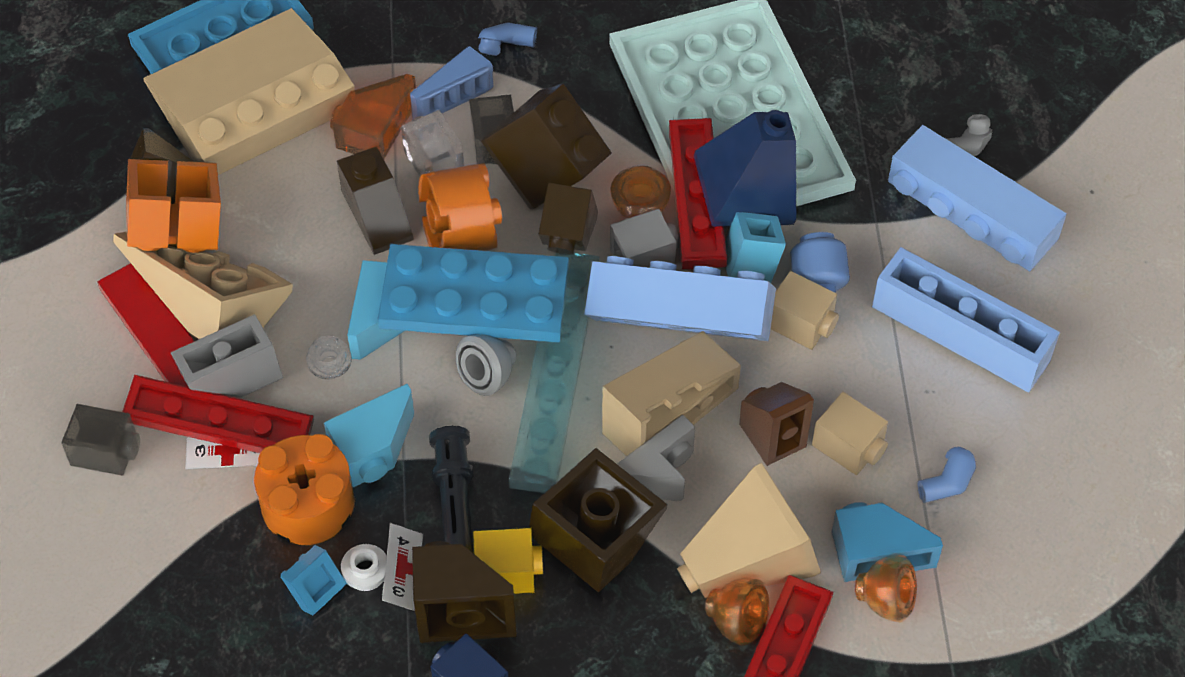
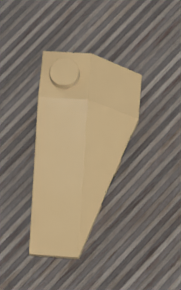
[113,231,293,339]

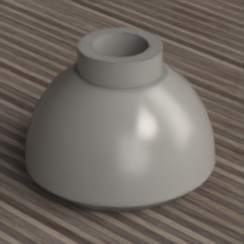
[456,334,516,396]

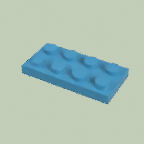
[128,0,314,74]
[378,244,569,342]

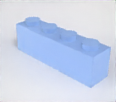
[888,125,1067,272]
[872,247,1060,393]
[585,256,776,341]

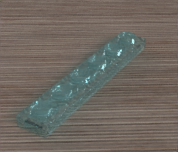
[509,253,600,493]

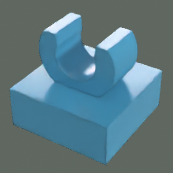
[281,545,347,616]

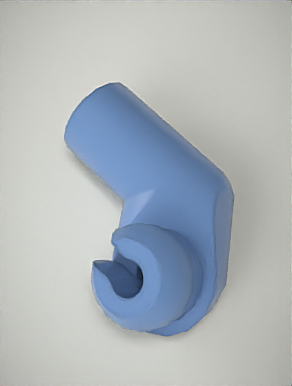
[478,23,537,56]
[917,447,976,503]

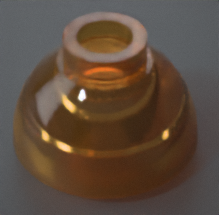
[610,166,671,219]
[855,555,917,623]
[705,578,770,646]

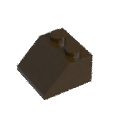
[481,83,612,209]
[529,448,668,592]
[412,541,517,643]

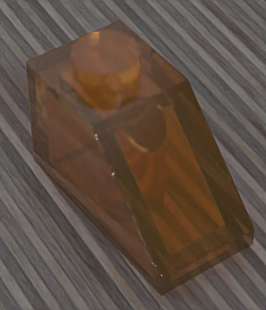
[330,74,416,159]

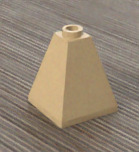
[677,463,821,598]

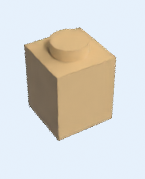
[771,271,839,350]
[812,392,888,476]

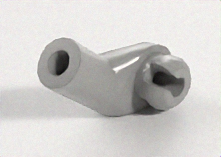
[945,114,992,156]

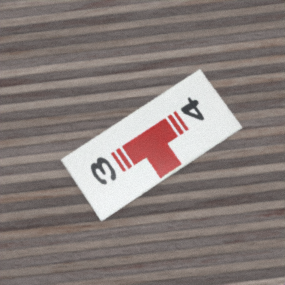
[185,437,260,469]
[382,523,423,611]

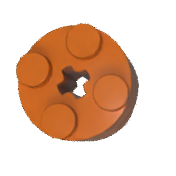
[418,163,502,251]
[254,434,355,545]

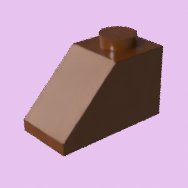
[739,382,814,466]

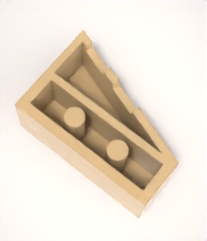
[602,331,741,456]

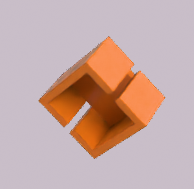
[126,159,221,253]

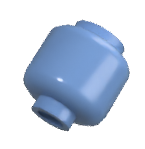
[790,232,850,293]

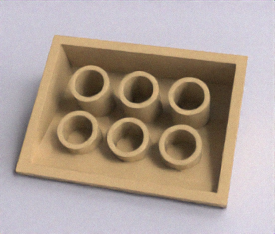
[144,8,355,175]

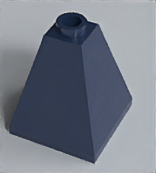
[694,110,796,226]

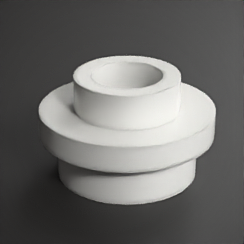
[341,544,387,591]

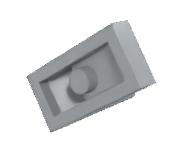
[617,415,695,501]

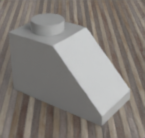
[171,314,283,397]

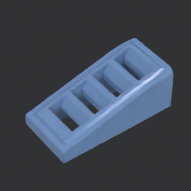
[410,46,493,124]

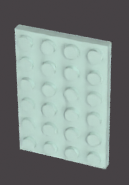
[609,0,856,227]

